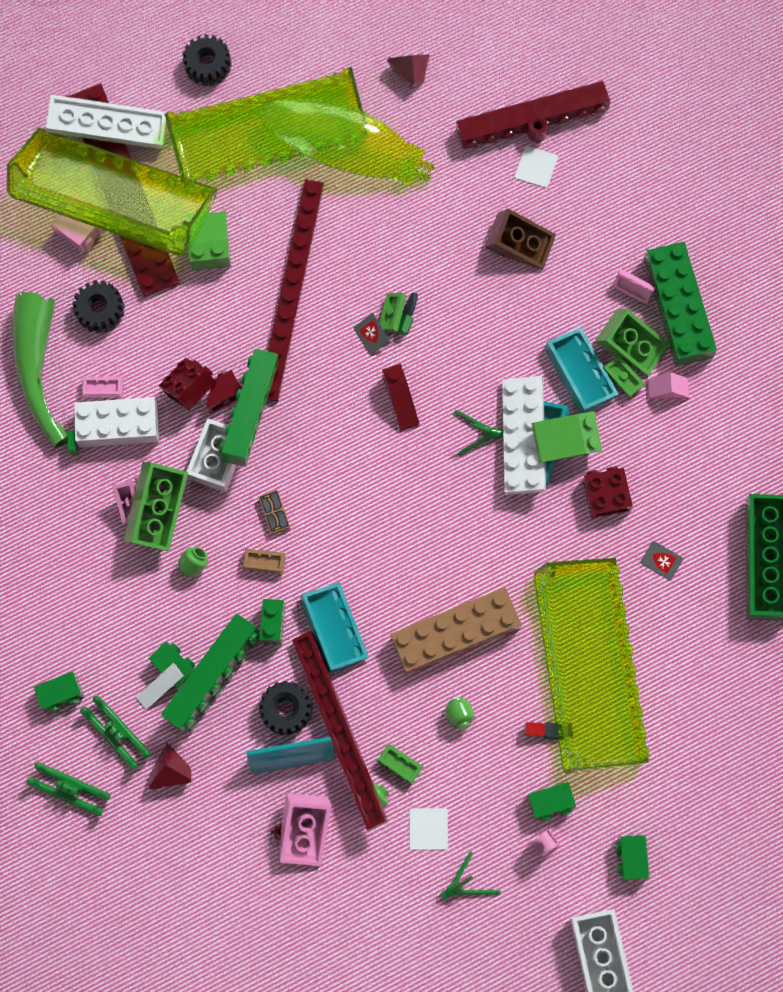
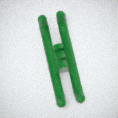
[80,695,151,770]
[27,762,111,816]

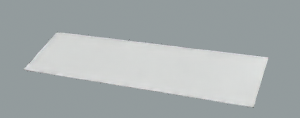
[136,663,184,710]

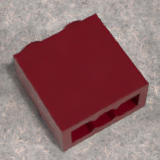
[158,357,216,411]
[582,466,633,519]

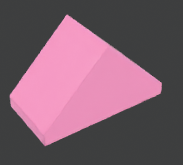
[648,373,689,399]
[112,480,136,524]

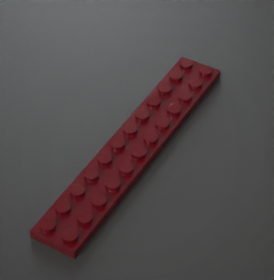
[66,83,180,297]

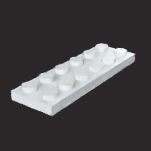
[46,95,166,149]
[502,376,546,495]

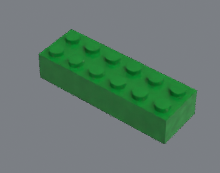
[644,241,717,367]
[745,494,783,621]
[160,613,260,735]

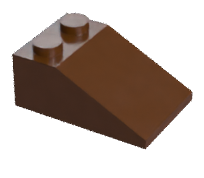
[485,208,556,270]

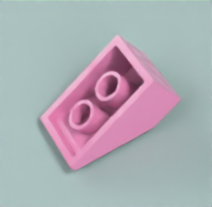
[279,793,331,866]

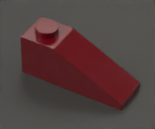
[382,363,420,431]

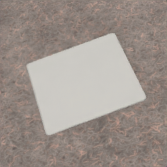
[515,146,558,187]
[410,808,448,850]

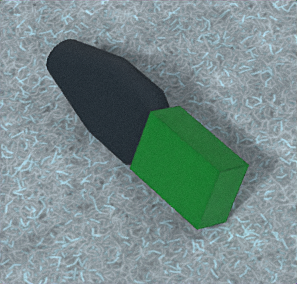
[397,292,418,335]

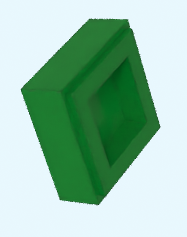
[67,431,79,456]

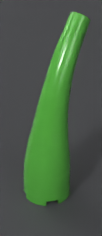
[12,292,68,448]

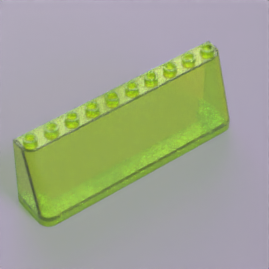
[164,66,369,186]
[7,127,217,256]
[534,558,650,774]

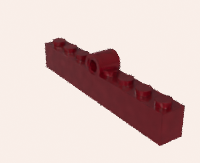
[456,81,610,149]

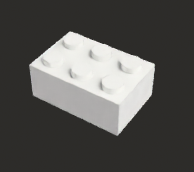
[187,418,237,492]

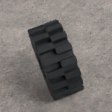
[182,34,232,86]
[73,280,125,333]
[259,681,312,735]

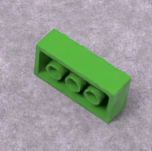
[123,462,188,552]

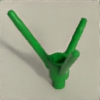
[454,410,504,455]
[441,852,501,900]

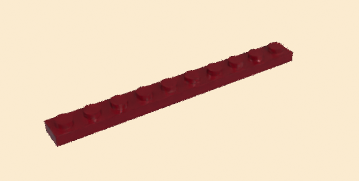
[292,631,388,831]

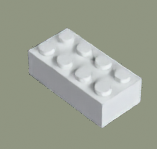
[74,397,159,448]
[570,909,633,992]

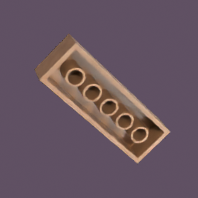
[391,587,522,676]

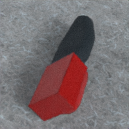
[524,722,571,740]

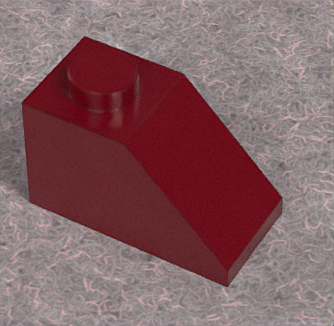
[206,370,242,414]

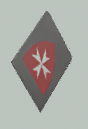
[354,313,389,355]
[641,541,684,580]

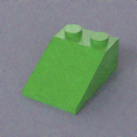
[187,211,231,271]
[595,308,670,376]
[532,411,602,463]

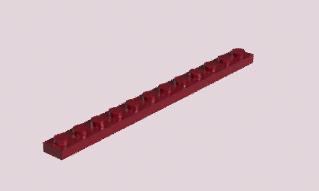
[267,179,324,402]

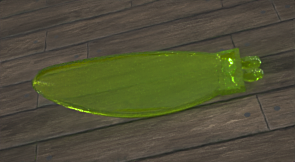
[259,98,435,186]

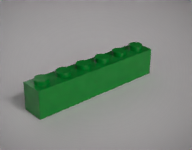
[219,349,278,467]

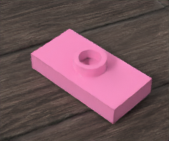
[612,269,656,305]
[82,376,123,398]

